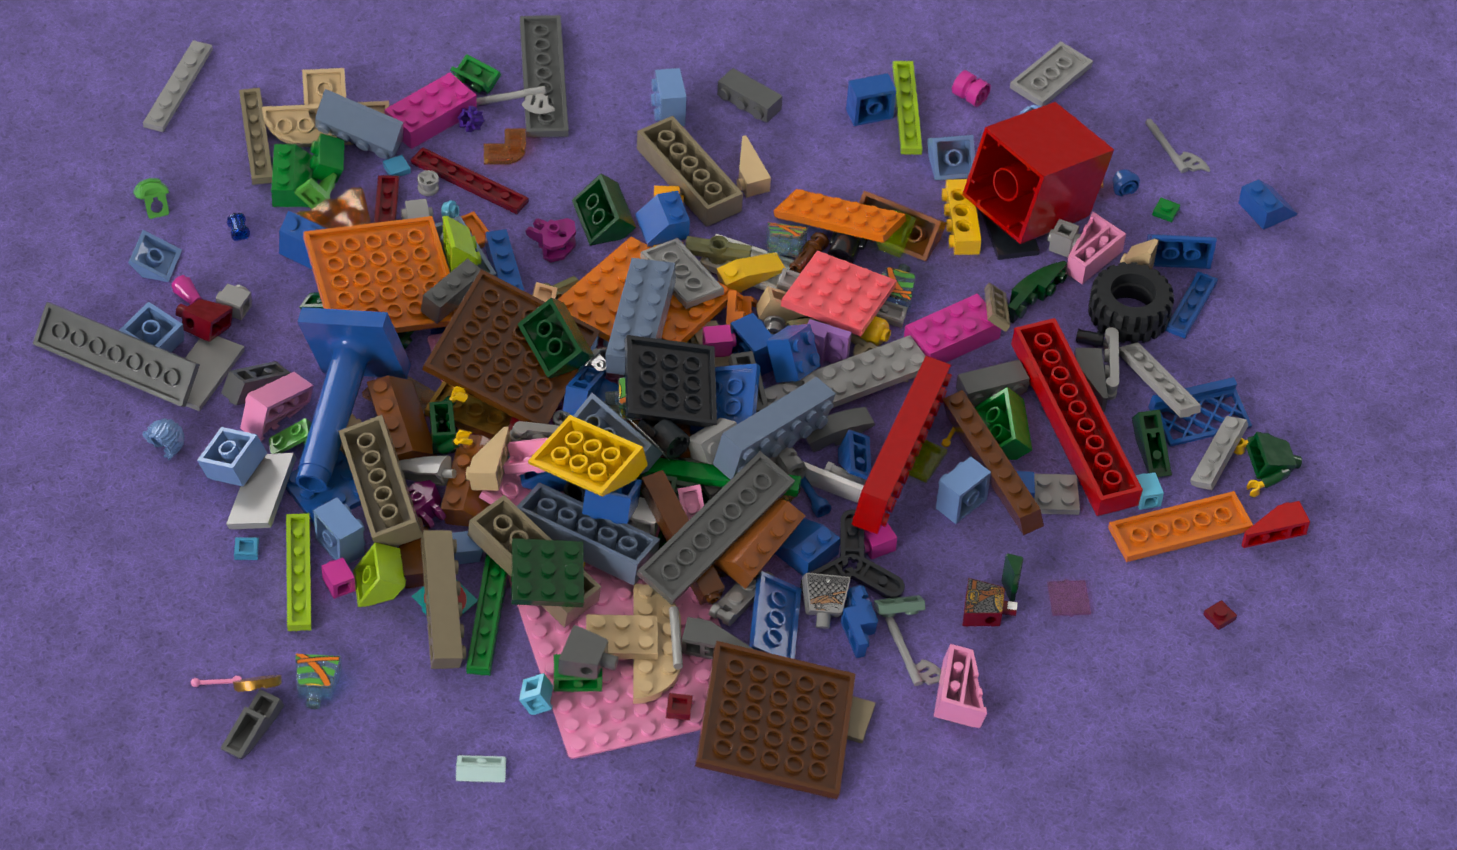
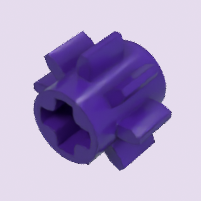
[458,106,485,133]

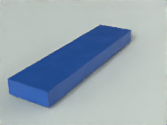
[1165,271,1218,339]

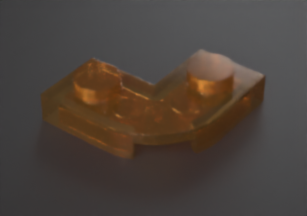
[484,128,526,165]

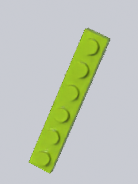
[892,61,922,155]
[286,513,312,631]

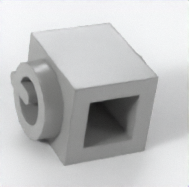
[401,199,433,220]
[1047,219,1081,257]
[216,284,252,321]

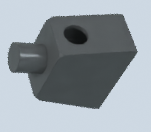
[558,625,619,679]

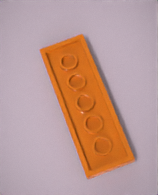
[774,189,906,243]
[1108,491,1253,562]

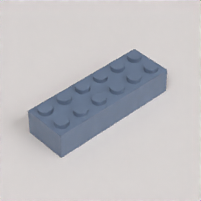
[606,258,676,375]
[713,377,836,480]
[517,483,660,585]

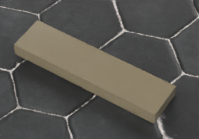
[984,283,1010,332]

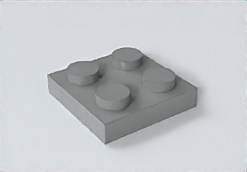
[1034,474,1080,515]

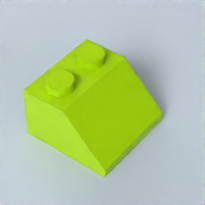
[443,216,481,272]
[353,542,406,607]

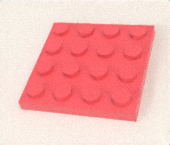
[781,251,897,337]

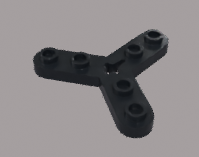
[800,509,905,599]

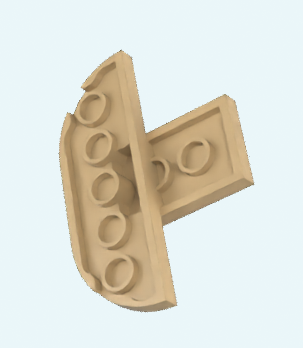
[262,68,389,147]
[586,584,681,704]

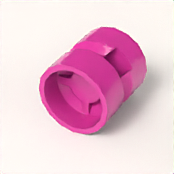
[952,70,991,107]

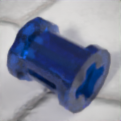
[227,213,250,241]

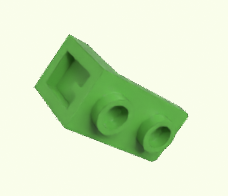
[295,173,337,210]
[269,418,311,454]

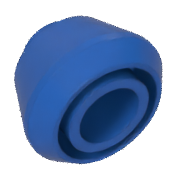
[1112,169,1140,196]

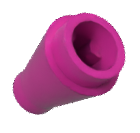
[171,275,202,305]

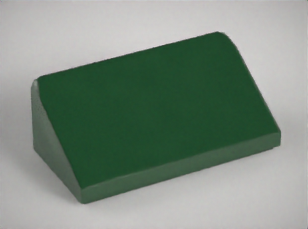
[1001,553,1023,602]

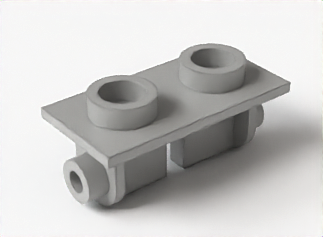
[584,347,607,371]

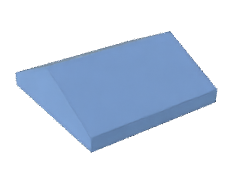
[128,230,182,282]

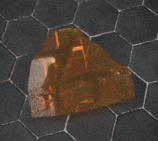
[296,187,371,228]

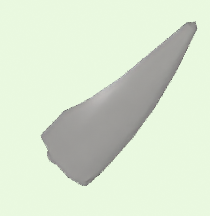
[399,456,457,486]

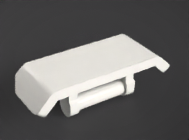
[802,461,866,503]

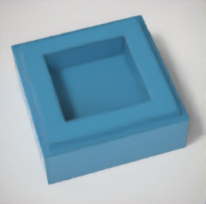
[383,155,411,177]
[234,537,259,560]

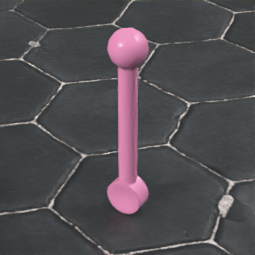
[191,676,242,687]

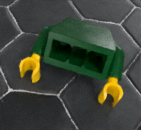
[429,386,473,456]
[1234,432,1302,497]

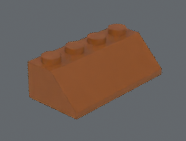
[859,191,947,261]
[367,375,437,460]
[441,435,508,526]
[714,499,806,589]

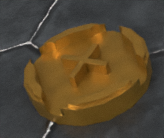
[233,675,282,692]

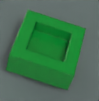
[1152,197,1180,223]

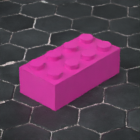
[384,73,477,149]
[904,293,1001,363]

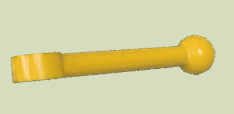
[941,427,956,447]

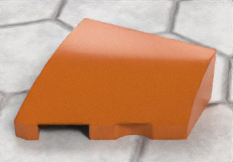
[726,290,758,325]

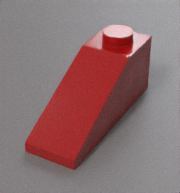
[1242,501,1310,548]

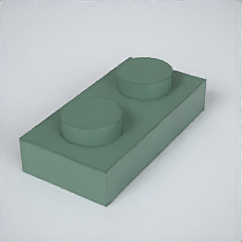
[874,595,925,617]

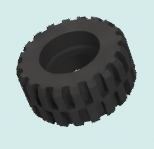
[1088,262,1174,344]

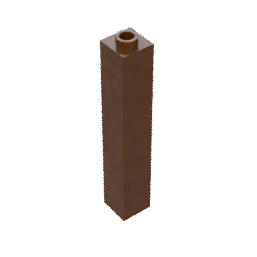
[640,470,725,605]

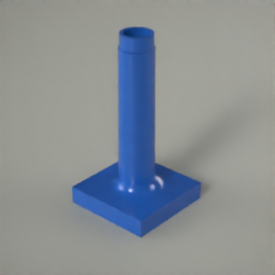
[295,307,411,493]

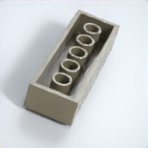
[637,116,743,227]
[339,415,423,547]
[468,495,601,628]

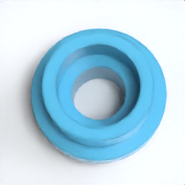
[441,200,459,218]

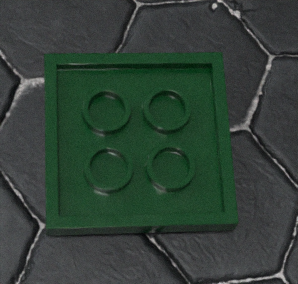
[512,538,584,607]

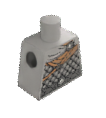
[802,573,850,629]

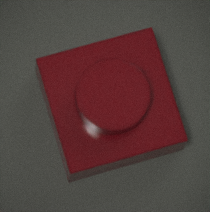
[1203,600,1237,630]
[666,693,693,721]

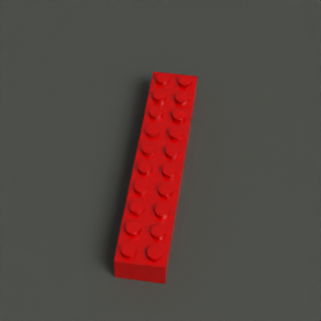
[1011,318,1143,516]
[852,356,952,535]

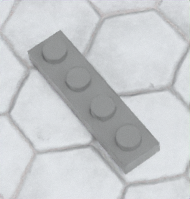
[1190,416,1248,490]

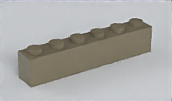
[421,530,466,669]

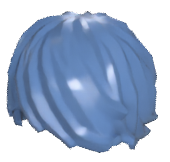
[142,418,184,460]

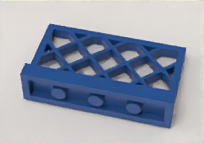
[1148,377,1252,447]

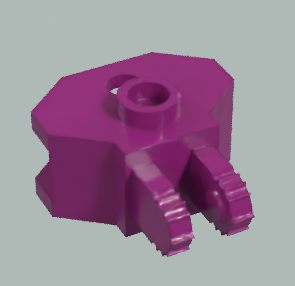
[525,218,576,262]
[408,480,446,529]

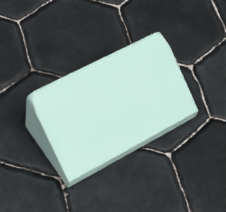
[456,755,506,782]

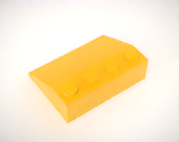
[528,415,648,497]

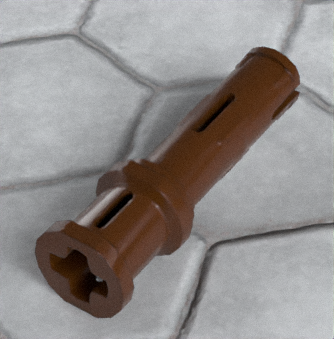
[789,232,829,273]

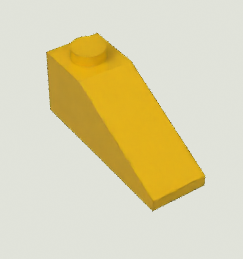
[717,252,786,293]

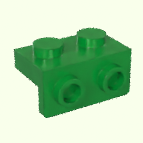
[450,54,502,94]

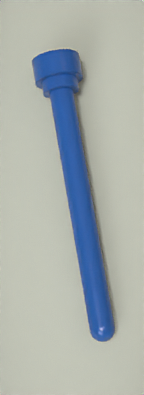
[800,476,832,518]

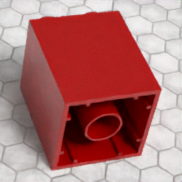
[962,102,1114,244]

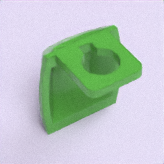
[134,178,169,219]

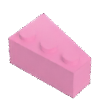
[1066,212,1126,284]
[240,372,314,441]
[933,644,987,728]

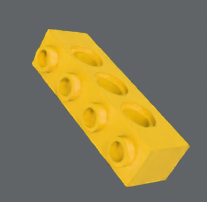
[941,179,981,255]

